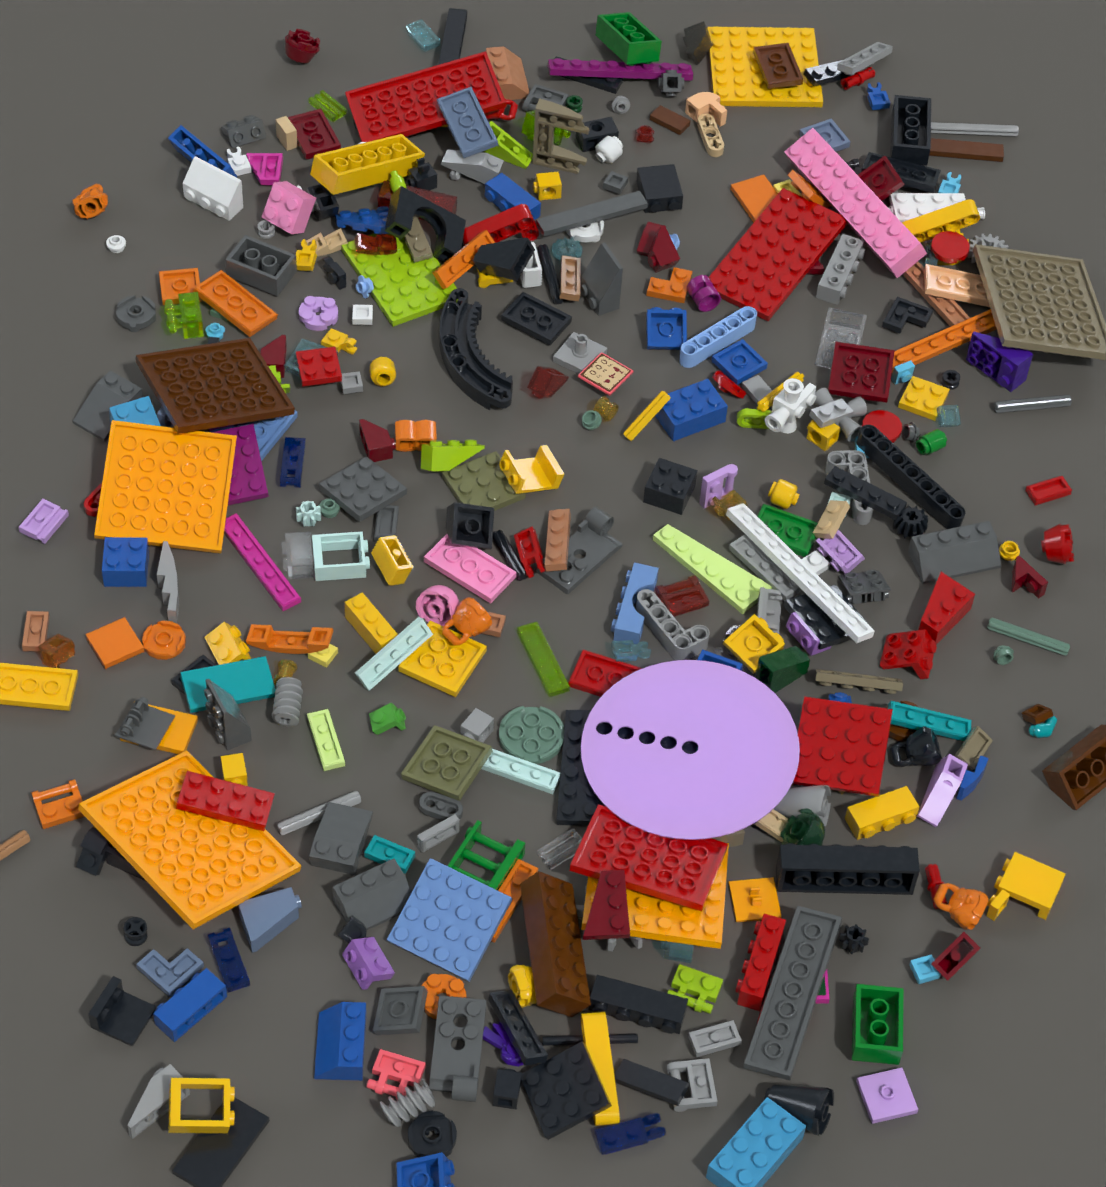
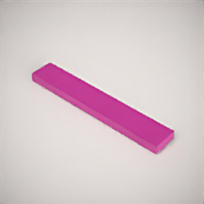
[224,513,301,611]

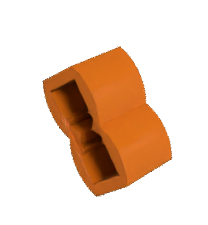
[395,420,437,452]

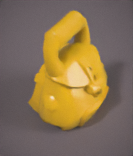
[508,965,537,1008]

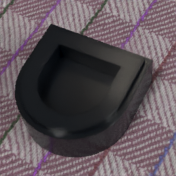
[338,915,366,943]

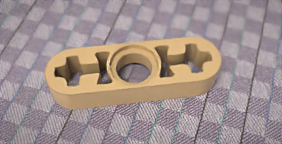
[697,113,724,157]

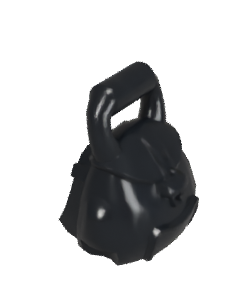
[890,726,942,767]

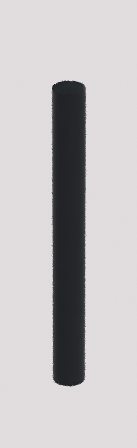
[543,1034,638,1046]

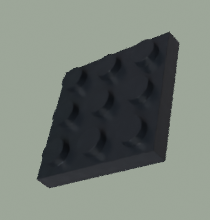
[783,585,870,650]
[521,1041,612,1140]

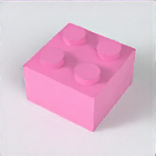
[262,181,316,234]

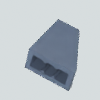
[238,887,302,953]

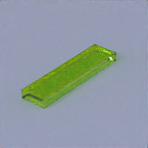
[517,621,570,697]

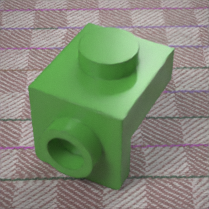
[369,703,406,735]

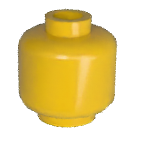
[369,357,396,387]
[768,479,800,509]

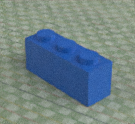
[485,173,541,220]
[153,968,227,1042]

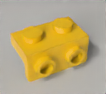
[205,622,251,665]

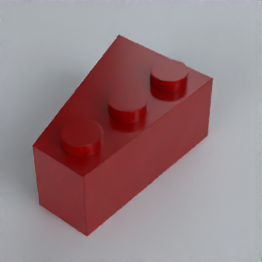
[919,572,975,645]

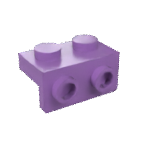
[786,612,831,656]
[342,937,395,990]

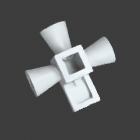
[765,378,816,434]

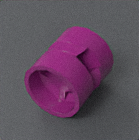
[687,275,721,312]

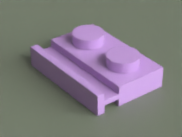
[19,499,69,544]

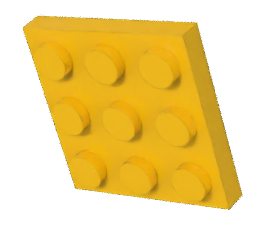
[398,621,487,697]

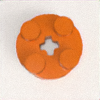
[422,974,466,1020]

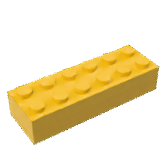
[310,134,425,195]

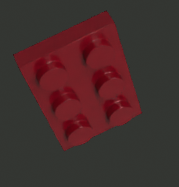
[288,109,341,160]
[858,156,905,201]

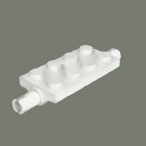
[889,193,985,222]

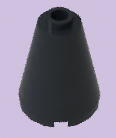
[764,1084,834,1136]

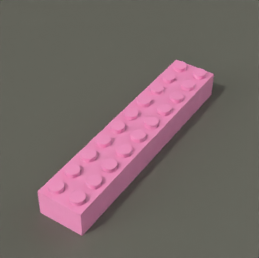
[784,128,927,278]

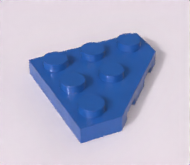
[335,206,389,234]

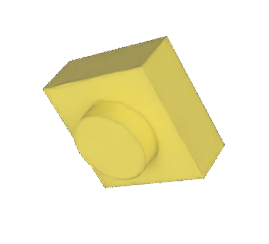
[308,644,338,668]

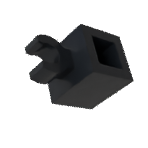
[407,157,437,195]

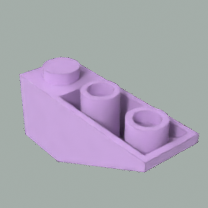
[917,754,968,827]

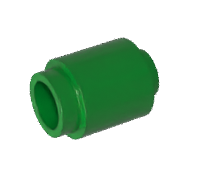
[916,429,947,455]

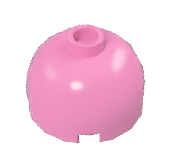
[416,585,459,626]

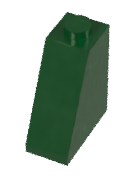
[756,646,810,693]

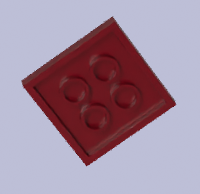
[828,342,895,403]

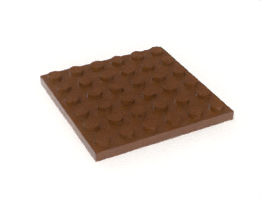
[136,338,295,434]

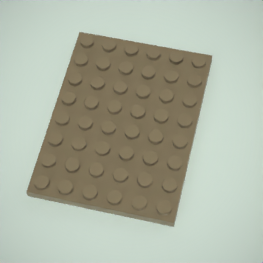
[973,244,1106,360]

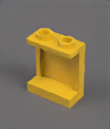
[994,852,1066,920]

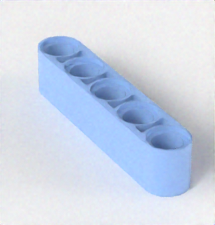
[679,306,757,368]

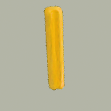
[623,391,671,441]

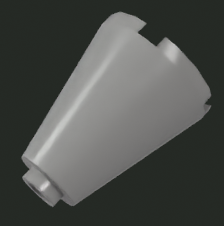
[774,785,831,830]

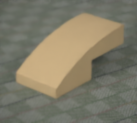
[306,228,348,256]

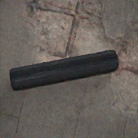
[493,530,527,581]

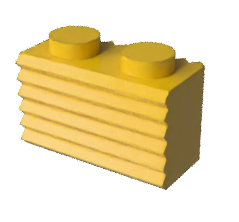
[371,535,413,586]

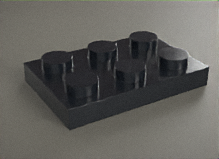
[501,292,572,345]

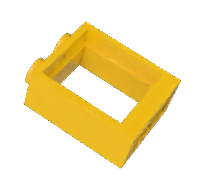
[168,1078,235,1133]

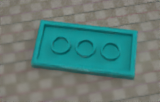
[180,656,276,713]

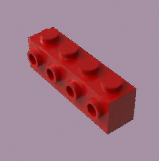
[735,913,786,1011]

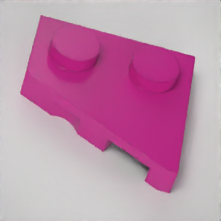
[246,153,283,185]

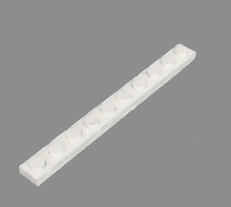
[726,503,875,643]

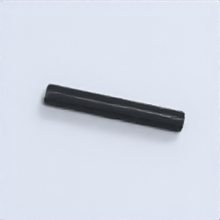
[537,244,563,305]

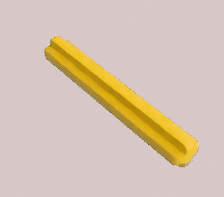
[757,372,804,412]

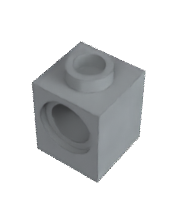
[460,708,494,743]

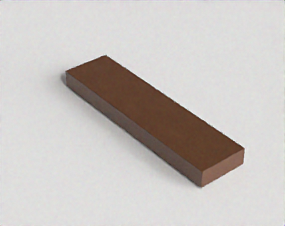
[929,138,1004,162]

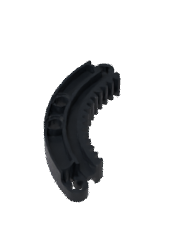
[440,288,513,410]

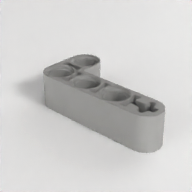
[825,450,873,525]
[636,589,710,661]

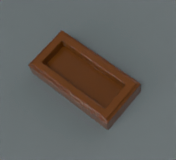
[650,105,691,135]

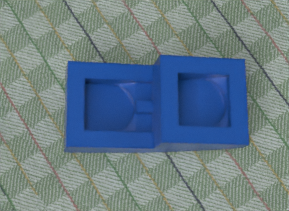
[957,755,989,800]

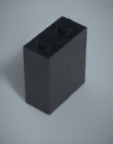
[636,164,683,213]

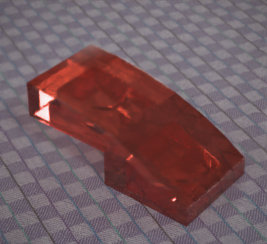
[355,233,397,255]

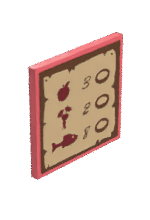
[578,352,633,396]

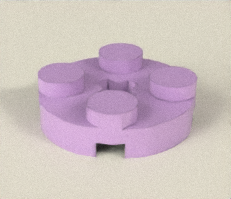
[299,296,338,331]

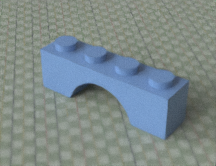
[611,562,659,646]

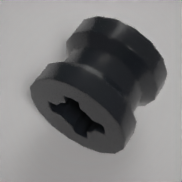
[124,917,148,946]

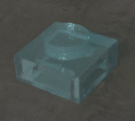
[937,405,961,427]

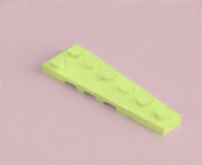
[653,524,772,614]

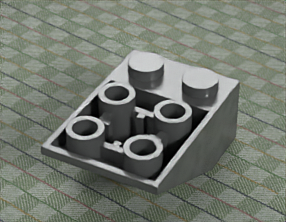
[204,679,252,751]

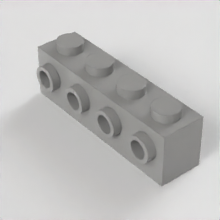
[816,234,866,305]

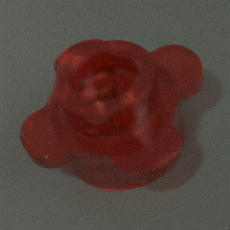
[636,125,655,143]

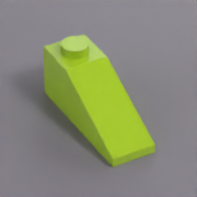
[484,121,533,169]

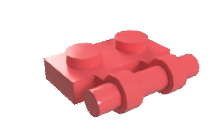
[367,1049,426,1100]

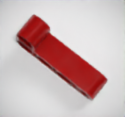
[462,204,539,246]

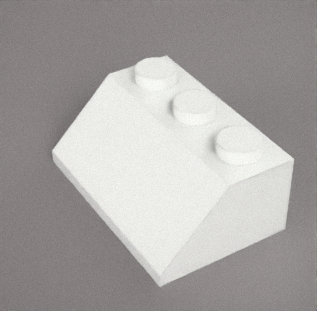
[183,157,243,221]

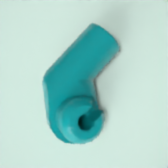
[1029,716,1057,738]

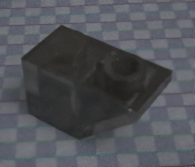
[683,21,713,65]

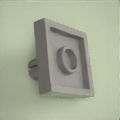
[553,332,607,374]

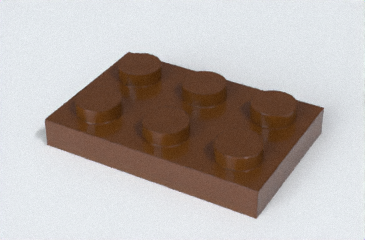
[753,43,803,89]

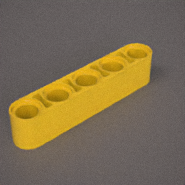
[902,199,980,243]
[581,1011,620,1126]

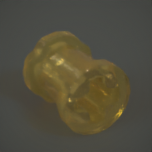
[273,659,297,685]

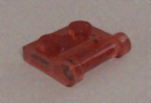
[655,575,709,616]

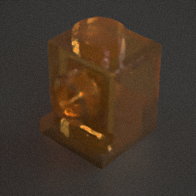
[38,634,75,668]

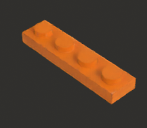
[433,230,495,289]
[491,859,538,943]

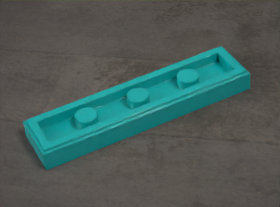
[888,701,971,741]

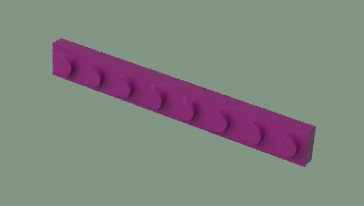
[547,58,694,81]

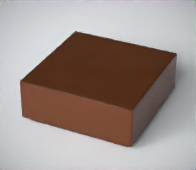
[1022,704,1053,725]

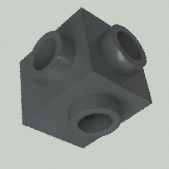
[658,70,684,96]

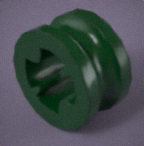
[566,95,583,113]

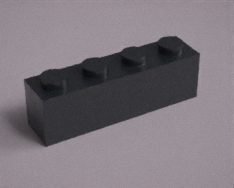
[588,975,688,1034]

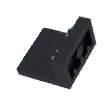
[88,976,156,1046]

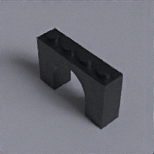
[385,186,466,262]

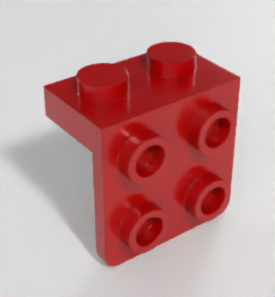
[880,629,937,680]

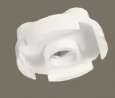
[566,220,604,243]

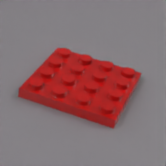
[792,696,893,797]

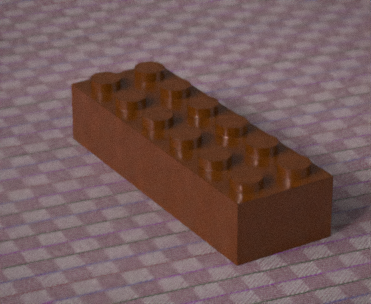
[520,871,591,1017]

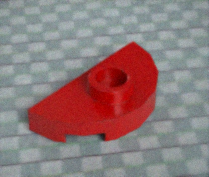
[713,370,747,399]

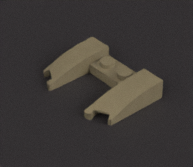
[533,99,589,174]

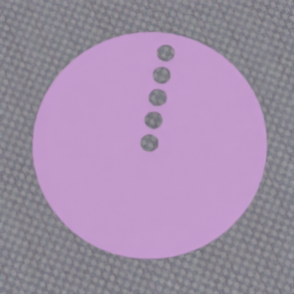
[581,660,800,840]

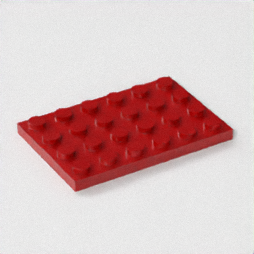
[569,804,728,911]

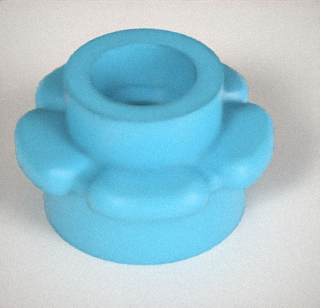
[205,323,225,340]

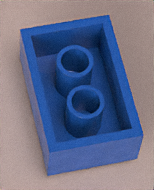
[655,379,728,441]

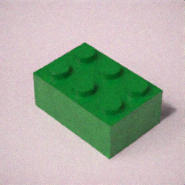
[852,984,904,1065]

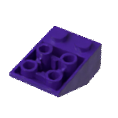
[966,332,1033,392]

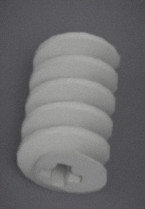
[272,677,303,727]
[380,1078,435,1127]

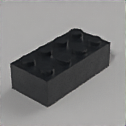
[890,95,931,165]

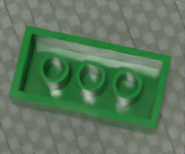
[595,12,662,66]

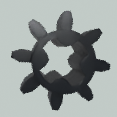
[839,924,869,954]

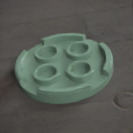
[499,706,564,764]

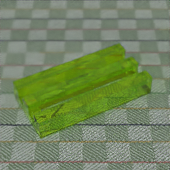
[309,90,347,122]

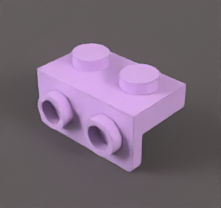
[816,530,865,574]

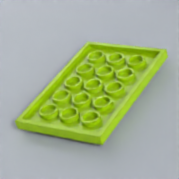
[341,233,458,327]

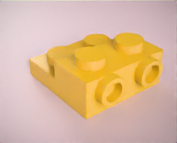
[723,614,785,674]

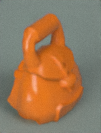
[72,183,108,219]
[442,597,492,646]
[933,883,989,930]

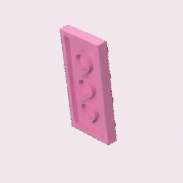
[424,534,517,604]

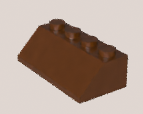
[1042,724,1106,810]

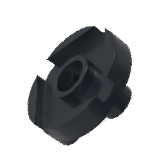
[408,1111,457,1158]

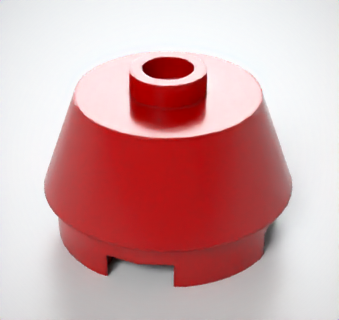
[1041,523,1074,565]

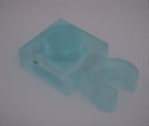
[610,640,651,662]

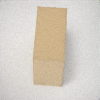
[276,116,297,151]

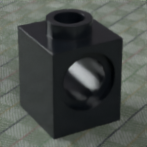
[493,1069,522,1110]

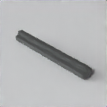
[994,394,1072,413]

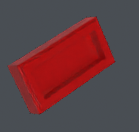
[1025,476,1072,506]

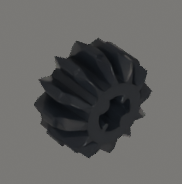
[893,504,928,539]

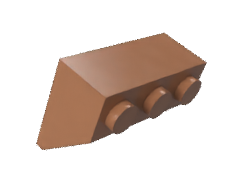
[486,46,530,100]

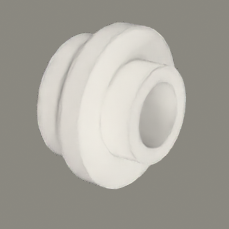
[106,235,126,253]

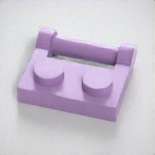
[699,464,738,509]

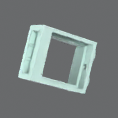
[312,531,370,581]

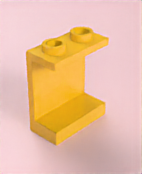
[499,445,564,494]

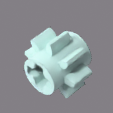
[296,501,321,527]

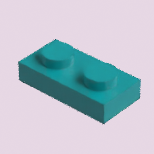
[364,835,415,874]

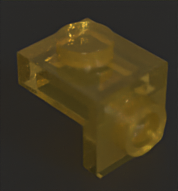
[712,489,747,520]

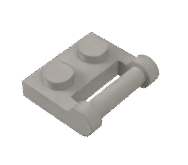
[667,1058,717,1112]

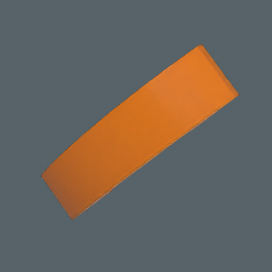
[246,624,334,654]

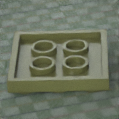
[442,451,526,511]
[401,725,493,801]

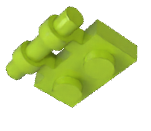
[668,964,724,1014]

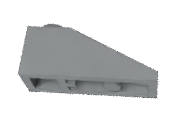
[440,150,504,184]
[127,1064,190,1139]

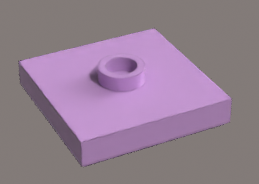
[856,1068,918,1124]

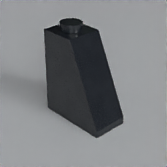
[473,238,535,281]

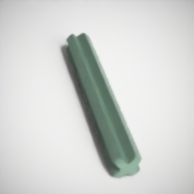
[987,617,1070,656]

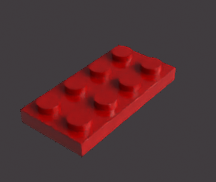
[176,771,275,831]

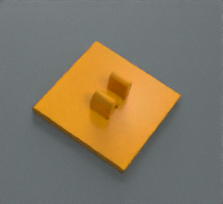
[729,877,782,923]

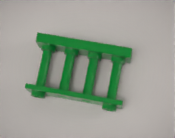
[448,820,526,891]

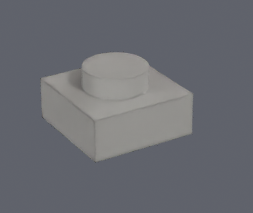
[341,371,363,394]

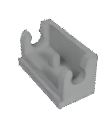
[757,587,782,634]

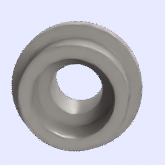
[612,96,630,114]

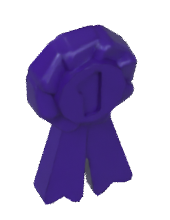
[483,1022,523,1066]

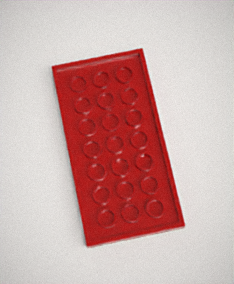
[345,51,507,142]
[709,188,848,321]

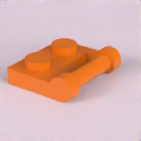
[31,779,85,829]

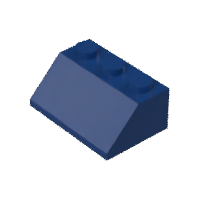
[314,1002,366,1081]

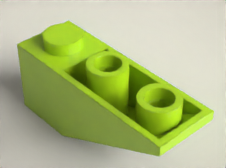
[421,440,485,471]

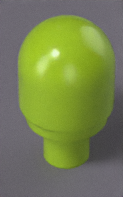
[389,171,406,193]

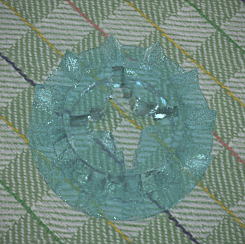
[552,237,582,261]

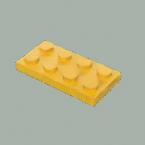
[0,663,78,711]

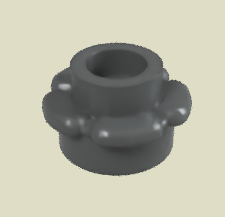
[902,422,920,442]

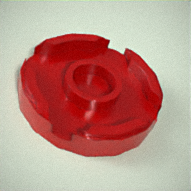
[931,231,970,264]
[862,410,902,443]

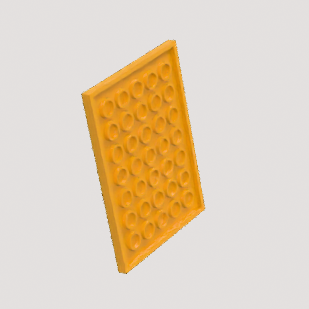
[78,751,301,929]

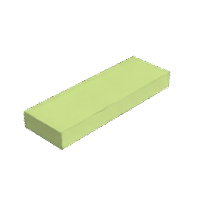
[307,709,345,771]

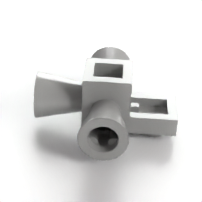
[809,388,867,442]

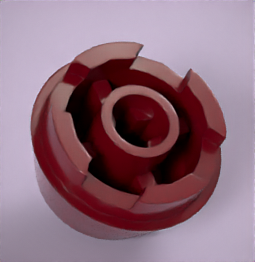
[285,29,320,63]

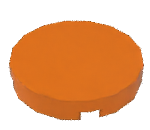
[142,621,186,660]

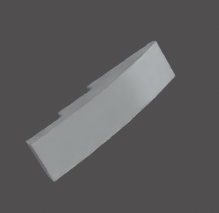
[157,541,179,624]

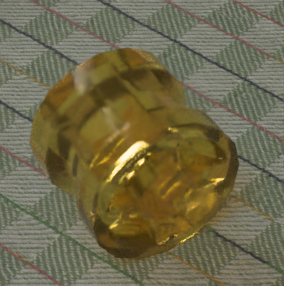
[594,396,619,422]

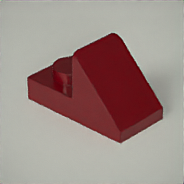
[1012,556,1048,599]

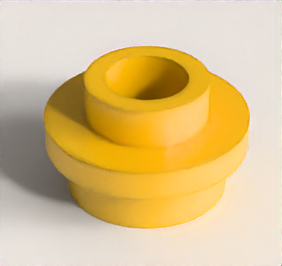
[999,541,1020,561]

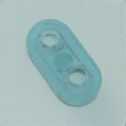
[924,240,938,267]

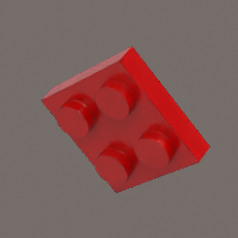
[296,347,342,387]

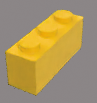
[345,592,398,654]
[845,786,919,840]

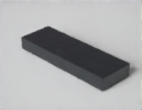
[614,1059,689,1106]

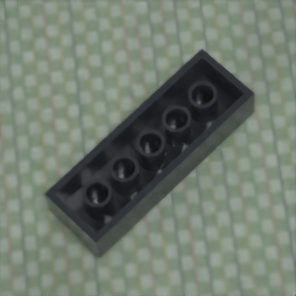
[776,843,920,895]

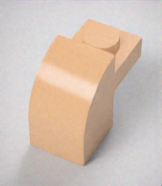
[685,92,727,127]

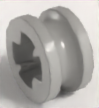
[257,220,275,239]

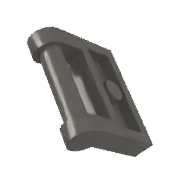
[522,84,569,112]

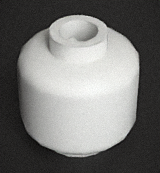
[595,136,623,164]

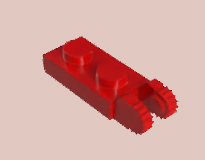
[514,526,546,578]

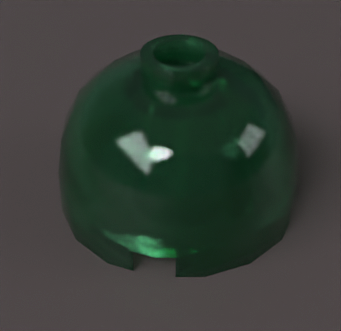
[780,808,825,845]

